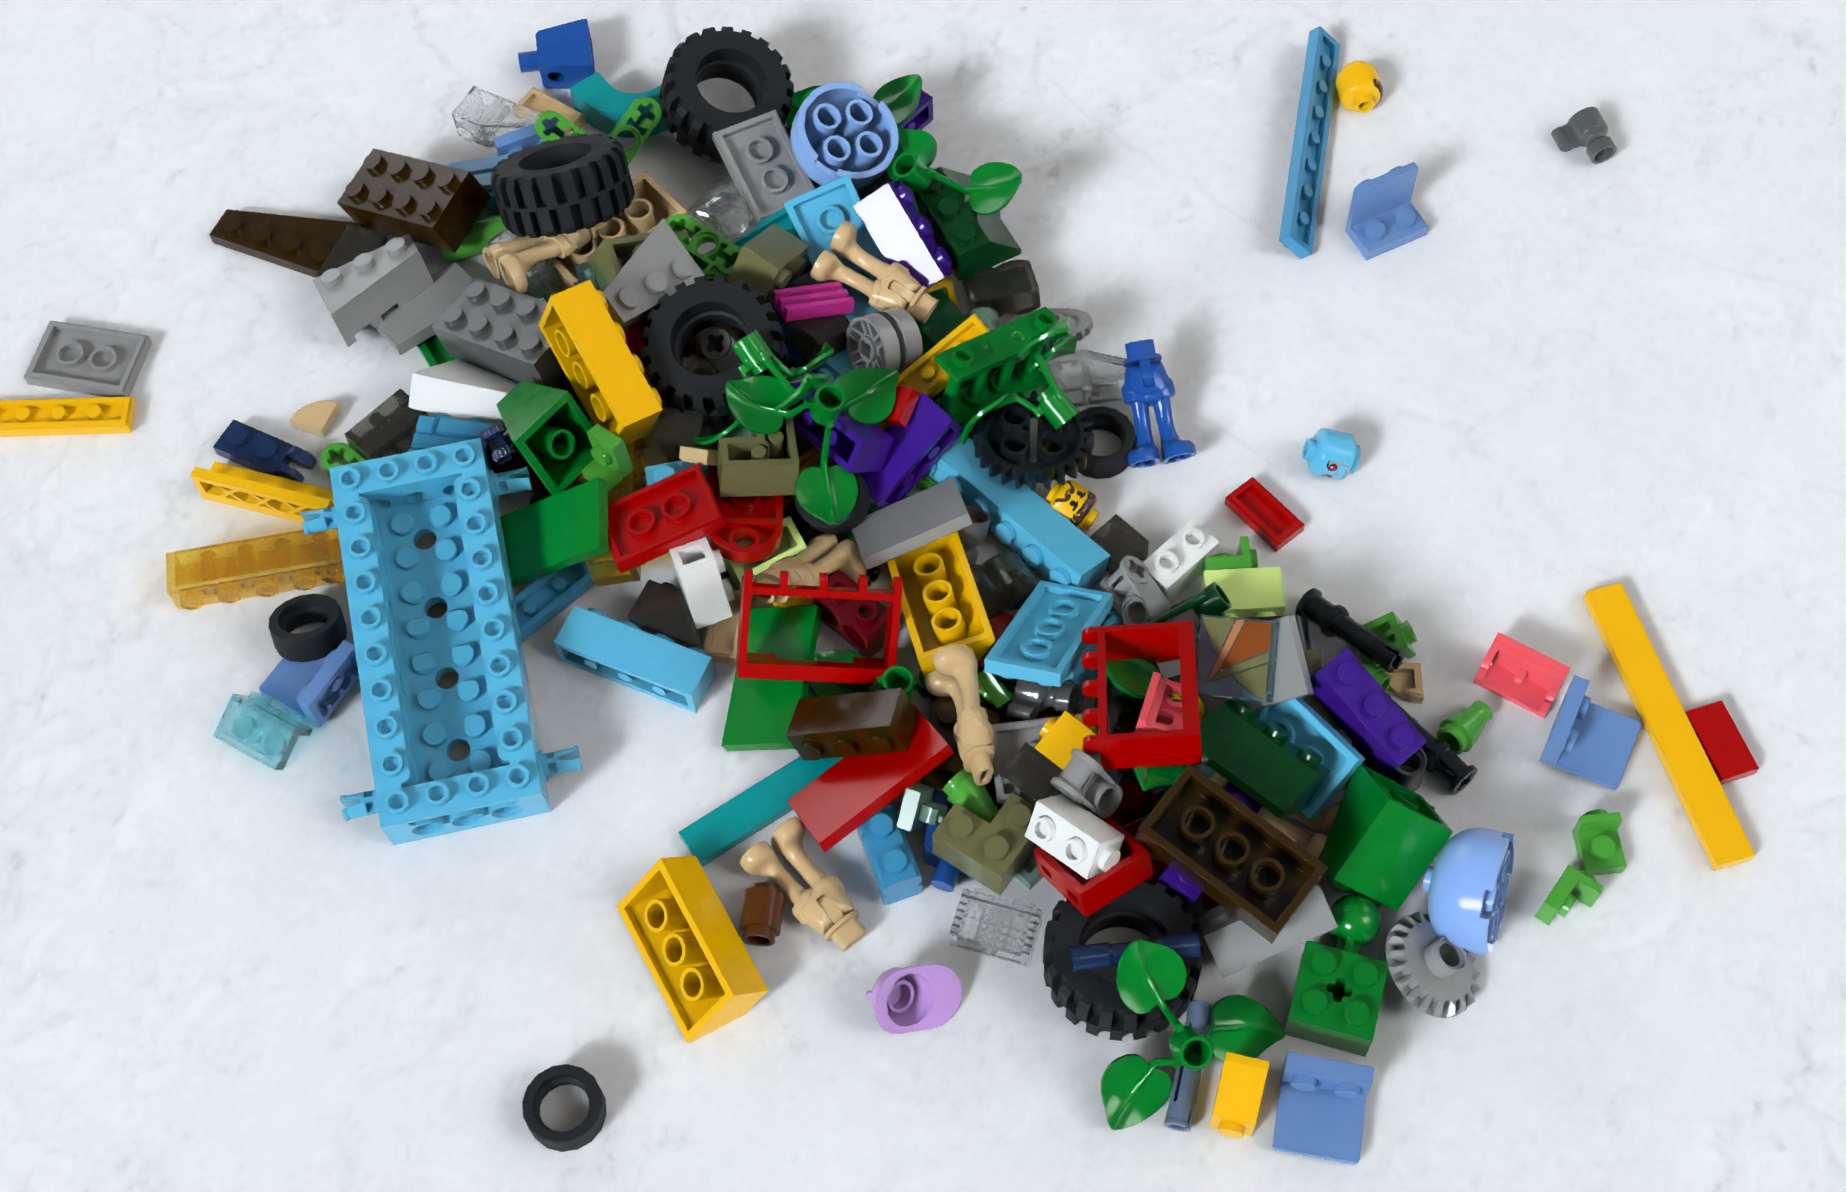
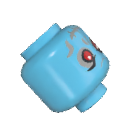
[1302,428,1361,480]

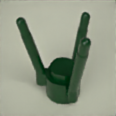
[1145,582,1232,643]

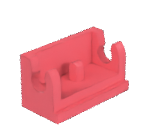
[1473,632,1570,718]
[1135,672,1183,732]

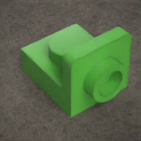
[581,423,634,491]
[1202,536,1258,578]
[1359,611,1417,665]
[978,669,1017,709]
[1572,809,1627,875]
[1535,864,1604,925]

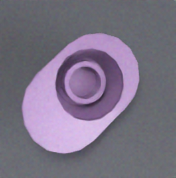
[866,964,962,1034]

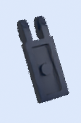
[213,419,317,482]
[480,423,525,468]

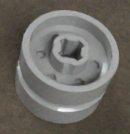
[846,307,923,375]

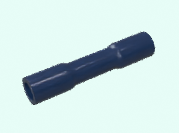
[1069,932,1200,972]

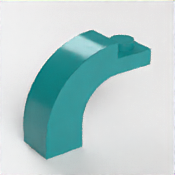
[570,72,668,138]

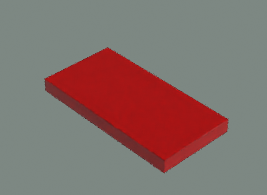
[787,704,954,852]

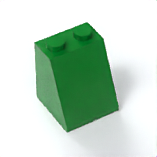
[496,381,594,496]
[1319,764,1453,911]

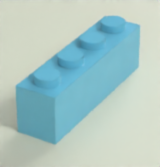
[553,605,716,713]

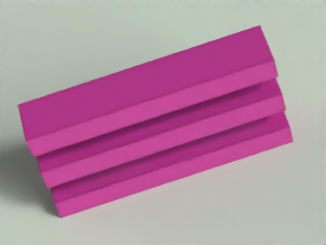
[772,281,854,322]

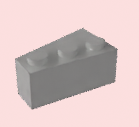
[602,218,705,333]
[313,234,434,347]
[1197,883,1338,978]

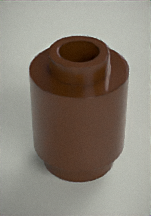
[739,882,785,946]

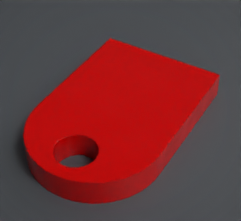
[706,465,784,563]

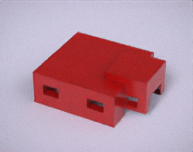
[1033,813,1154,917]

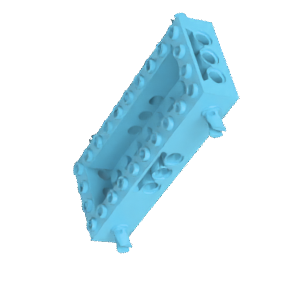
[301,438,583,845]

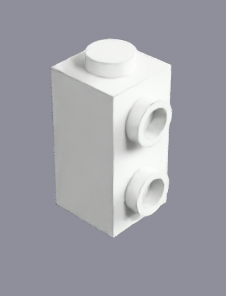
[1143,519,1220,602]
[669,537,735,629]
[1025,793,1125,879]

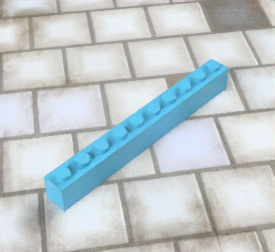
[814,338,1111,589]

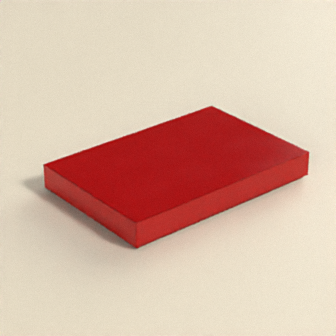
[608,463,727,574]

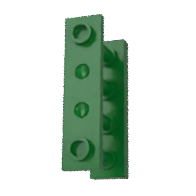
[934,306,1068,428]

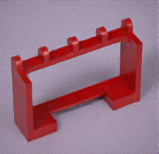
[736,569,903,684]
[1081,621,1203,770]

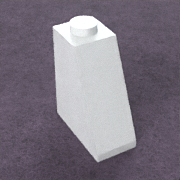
[408,359,519,426]

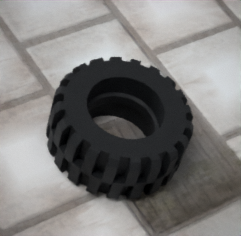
[659,26,794,163]
[491,134,635,238]
[640,275,788,424]
[1043,880,1204,1041]

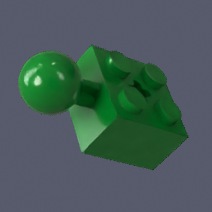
[1284,894,1388,1057]

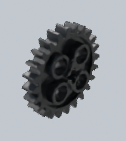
[973,390,1094,491]

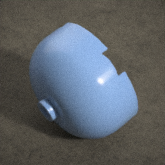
[790,82,899,190]
[1423,827,1516,957]

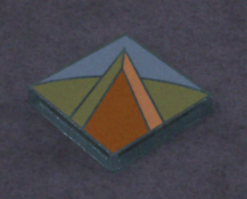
[1196,614,1280,703]

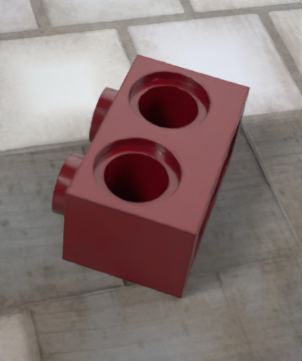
[812,569,888,658]

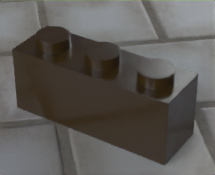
[786,688,918,761]

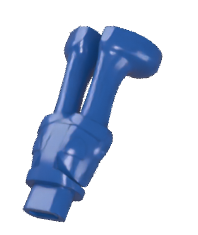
[1121,339,1197,468]

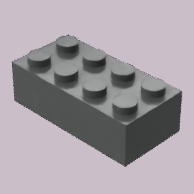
[432,277,566,388]

